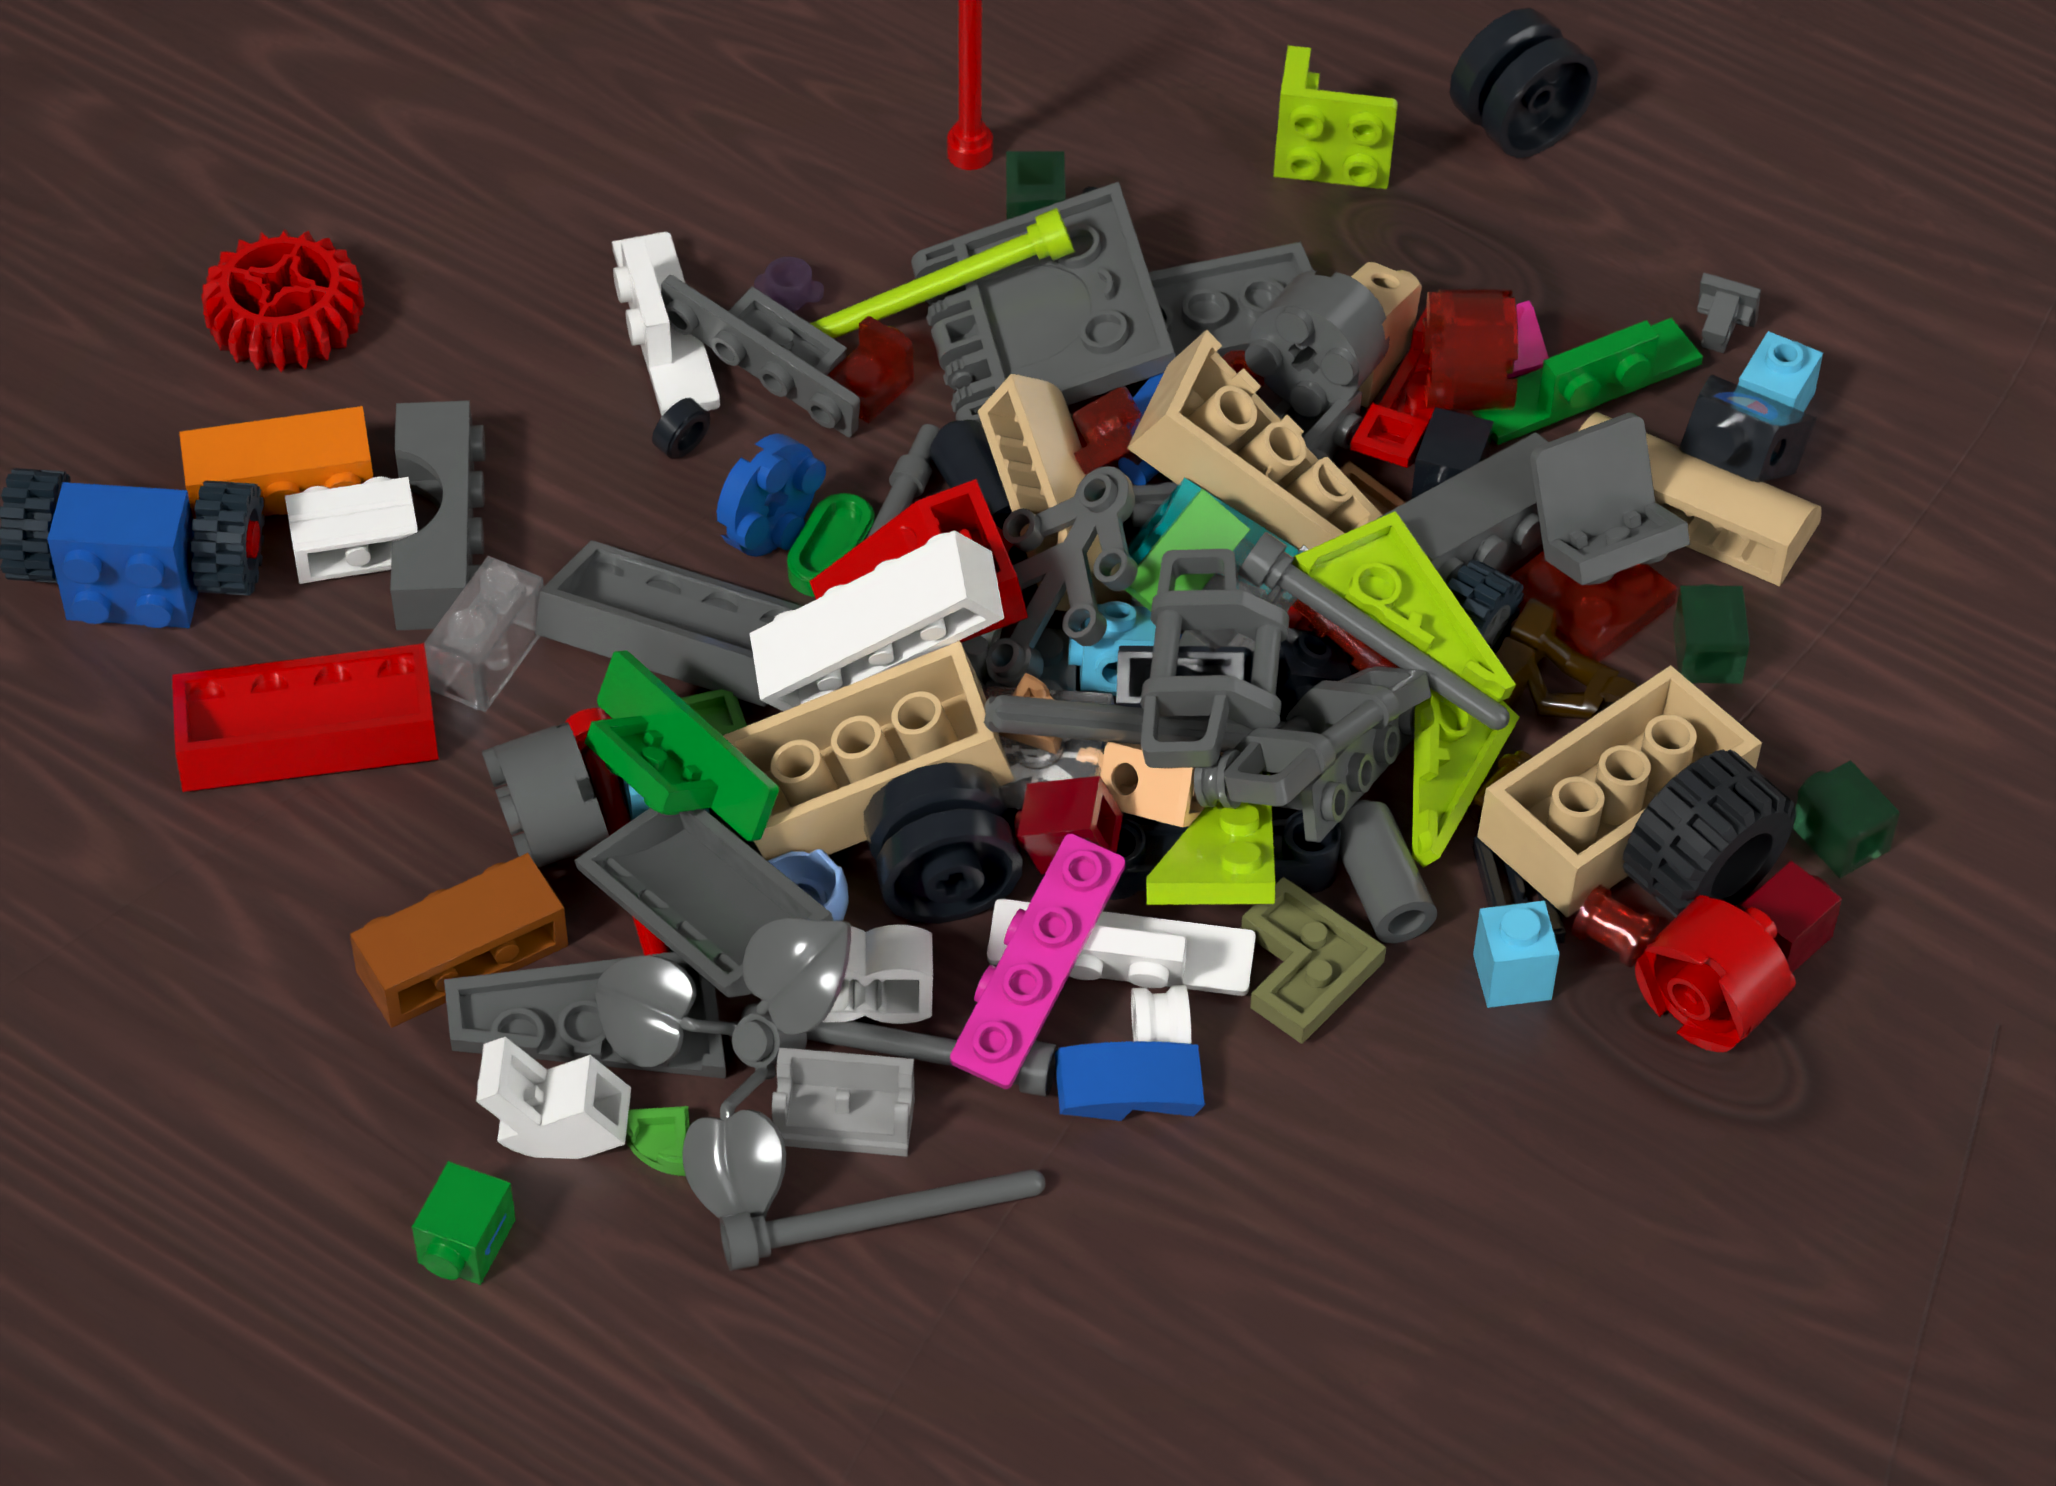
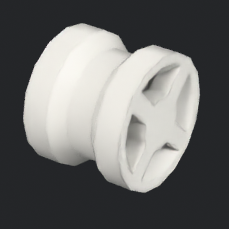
[1131,985,1191,1044]

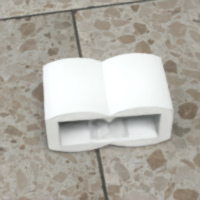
[823,925,933,1024]

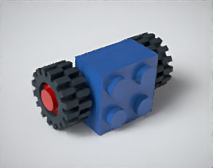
[0,468,265,628]

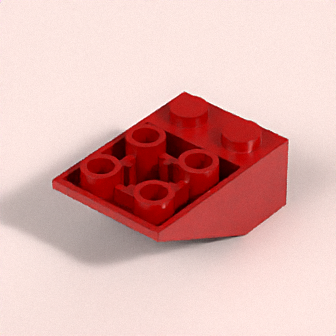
[809,479,1028,643]

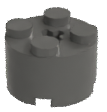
[1245,270,1390,417]
[481,722,609,869]

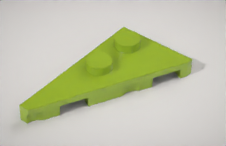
[1292,511,1516,703]
[1412,688,1520,868]
[1147,772,1275,905]

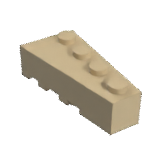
[1127,330,1382,552]

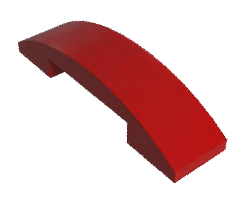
[1350,294,1489,468]

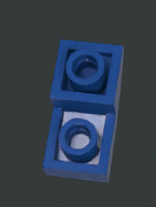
[1054,1041,1205,1121]

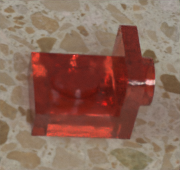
[827,316,914,424]
[1073,386,1143,475]

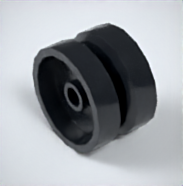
[1449,8,1598,158]
[864,762,1023,924]

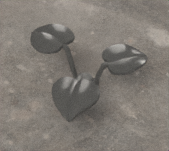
[595,917,851,1219]

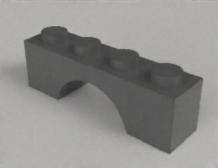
[390,401,485,630]

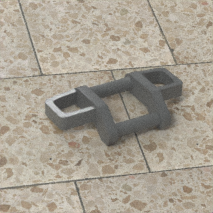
[1140,549,1289,768]
[1224,666,1431,806]

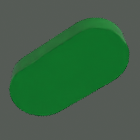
[787,493,874,597]

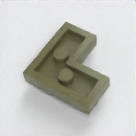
[1241,877,1386,1044]

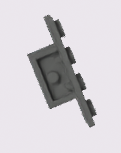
[661,275,860,437]
[1274,706,1415,843]

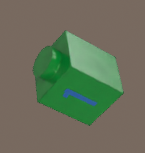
[412,1161,516,1285]

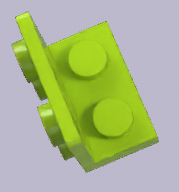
[1273,45,1398,189]

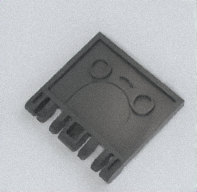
[911,182,1176,424]

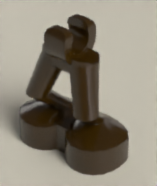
[1496,597,1638,719]

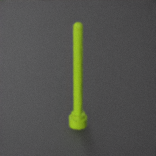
[810,208,1075,339]

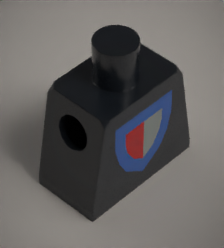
[1679,374,1817,483]

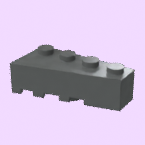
[1377,432,1548,584]

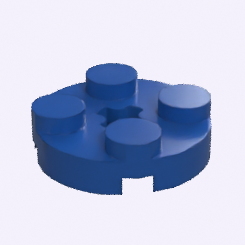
[717,434,826,557]

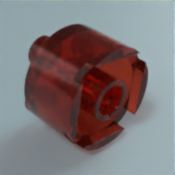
[1422,289,1518,411]

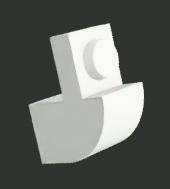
[476,1037,631,1159]

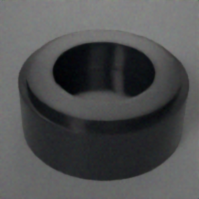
[652,398,710,459]

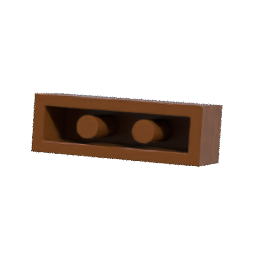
[350,853,568,1028]

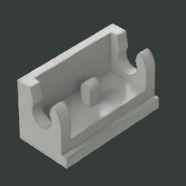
[772,1048,915,1157]

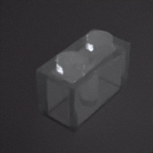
[424,556,544,713]

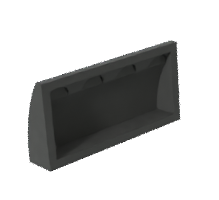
[535,540,802,707]
[574,808,834,998]

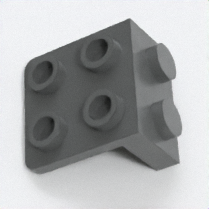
[1530,413,1690,586]

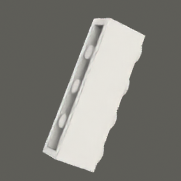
[750,530,1004,711]

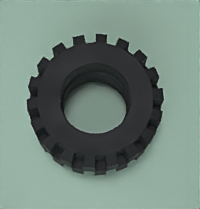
[1623,749,1796,918]

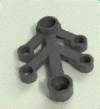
[986,466,1138,693]

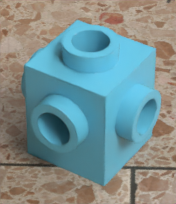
[1068,601,1156,696]

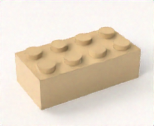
[723,641,1015,861]
[1477,665,1762,917]

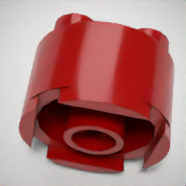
[1635,895,1796,1052]

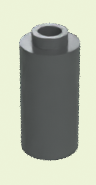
[1338,800,1437,943]

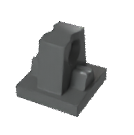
[1697,273,1761,354]

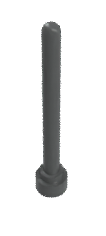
[1238,532,1510,730]
[741,1003,1058,1097]
[720,1169,1045,1271]

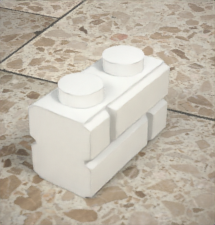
[285,477,418,584]

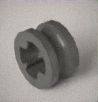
[1194,749,1242,809]

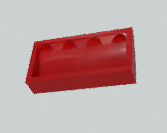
[172,643,439,792]

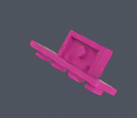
[950,834,1125,1089]

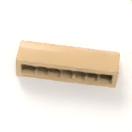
[978,374,1133,611]
[1579,412,1822,586]

